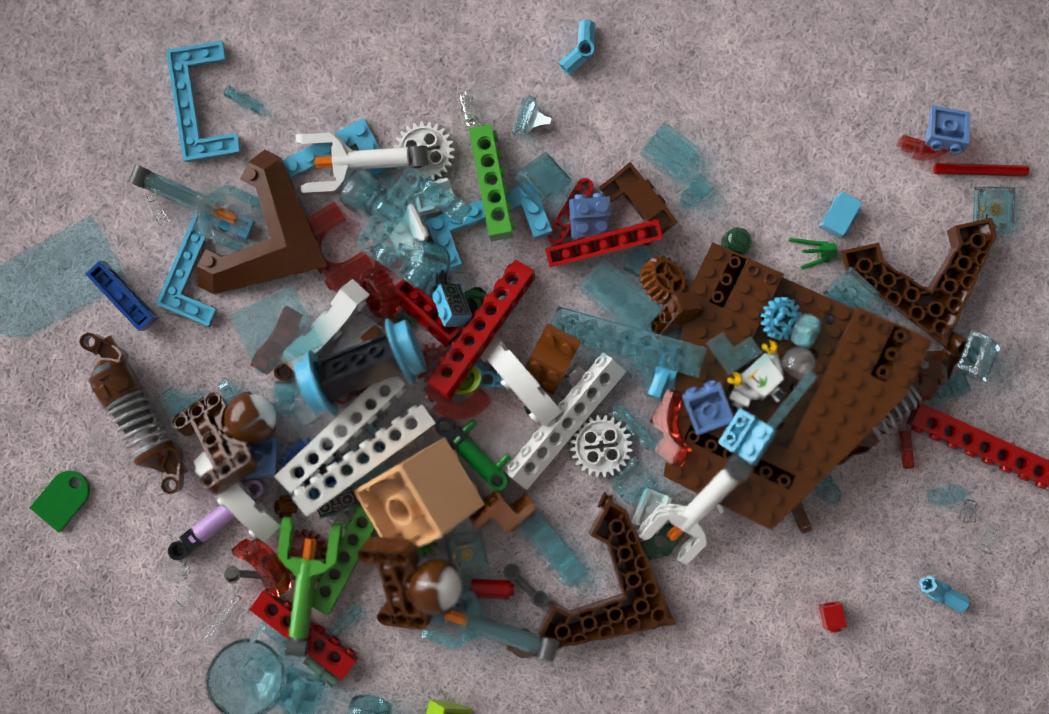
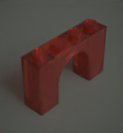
[308,202,376,292]

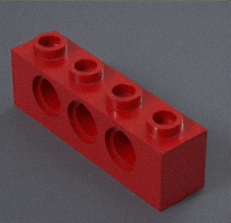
[390,276,463,348]

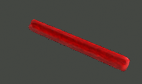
[933,163,1029,176]

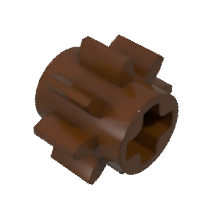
[274,495,298,518]

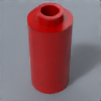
[471,579,514,600]

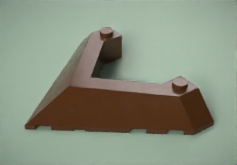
[197,150,328,295]
[840,218,997,347]
[537,500,676,649]

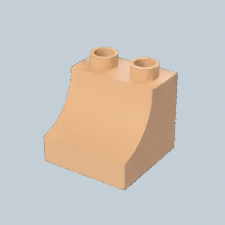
[353,437,485,547]

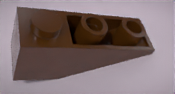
[650,292,702,340]

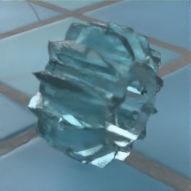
[791,314,821,349]

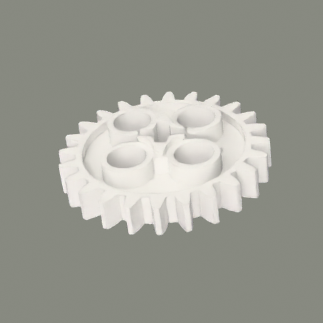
[393,121,455,183]
[570,415,632,477]

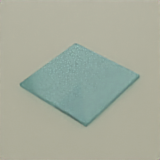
[229,285,323,376]

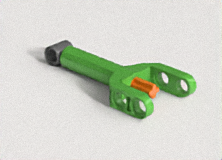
[277,517,343,657]

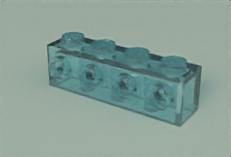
[520,511,588,588]

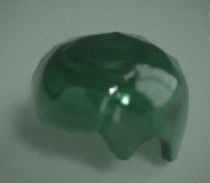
[721,227,752,255]
[464,287,487,318]

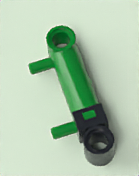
[435,416,511,491]

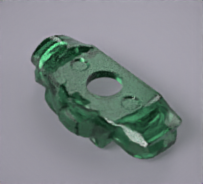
[640,523,686,561]

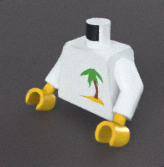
[727,340,786,403]

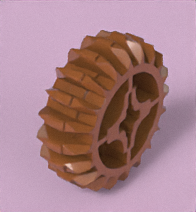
[639,255,688,306]

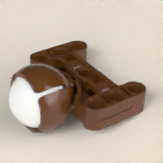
[171,391,276,495]
[357,537,462,630]

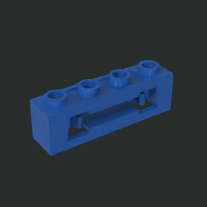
[85,261,159,331]

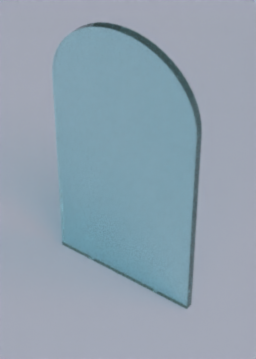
[0,215,126,337]

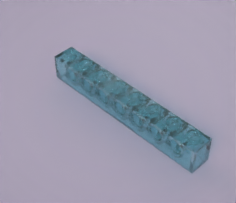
[550,306,707,377]

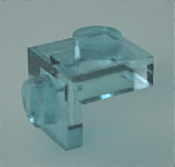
[622,245,653,277]

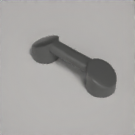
[503,564,547,607]
[224,566,280,586]

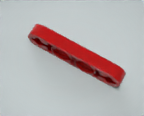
[548,178,593,245]

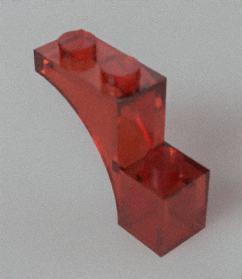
[649,389,691,466]

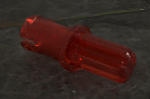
[898,430,915,469]

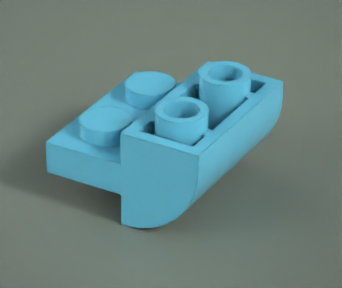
[718,409,777,465]

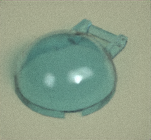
[206,621,287,714]

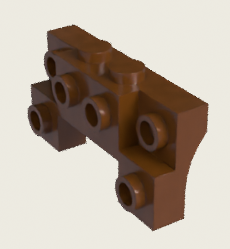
[599,162,678,248]

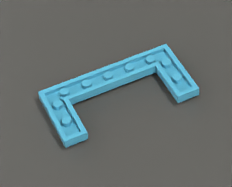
[166,41,241,162]
[283,118,391,214]
[426,182,553,273]
[156,208,255,327]

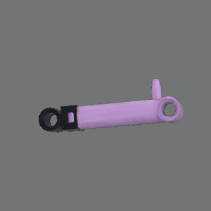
[168,479,267,561]

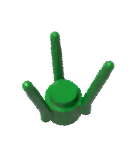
[788,238,837,269]

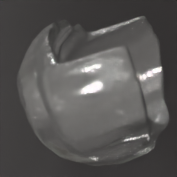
[781,347,815,381]

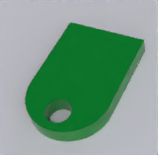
[29,471,90,532]

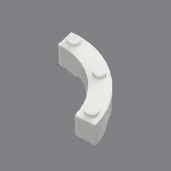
[280,279,369,372]
[480,335,562,427]
[193,451,281,542]

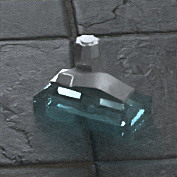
[512,95,553,136]

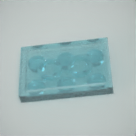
[612,401,658,451]

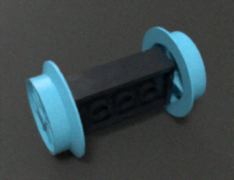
[295,318,427,416]

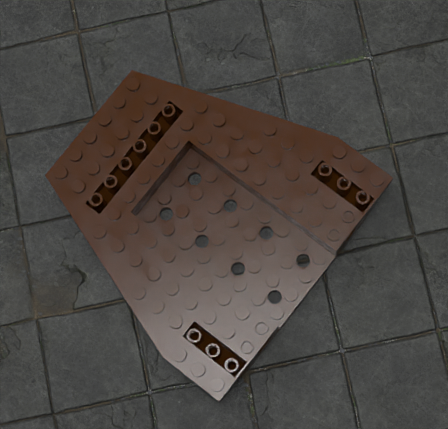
[663,242,933,530]

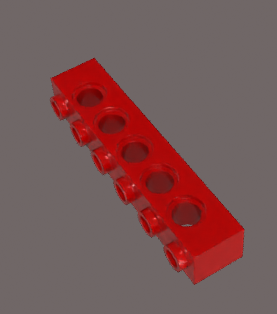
[545,218,664,267]
[249,588,358,680]

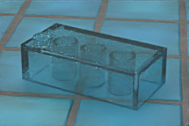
[578,258,662,338]

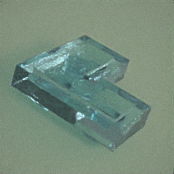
[706,332,762,376]

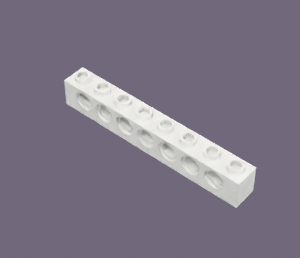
[504,353,626,490]
[274,375,406,493]
[292,404,435,517]

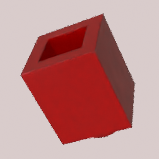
[819,601,847,633]

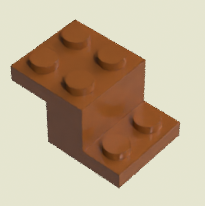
[525,323,582,395]
[469,490,537,533]

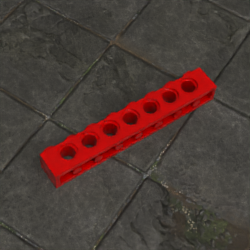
[427,259,536,401]
[906,404,1049,490]

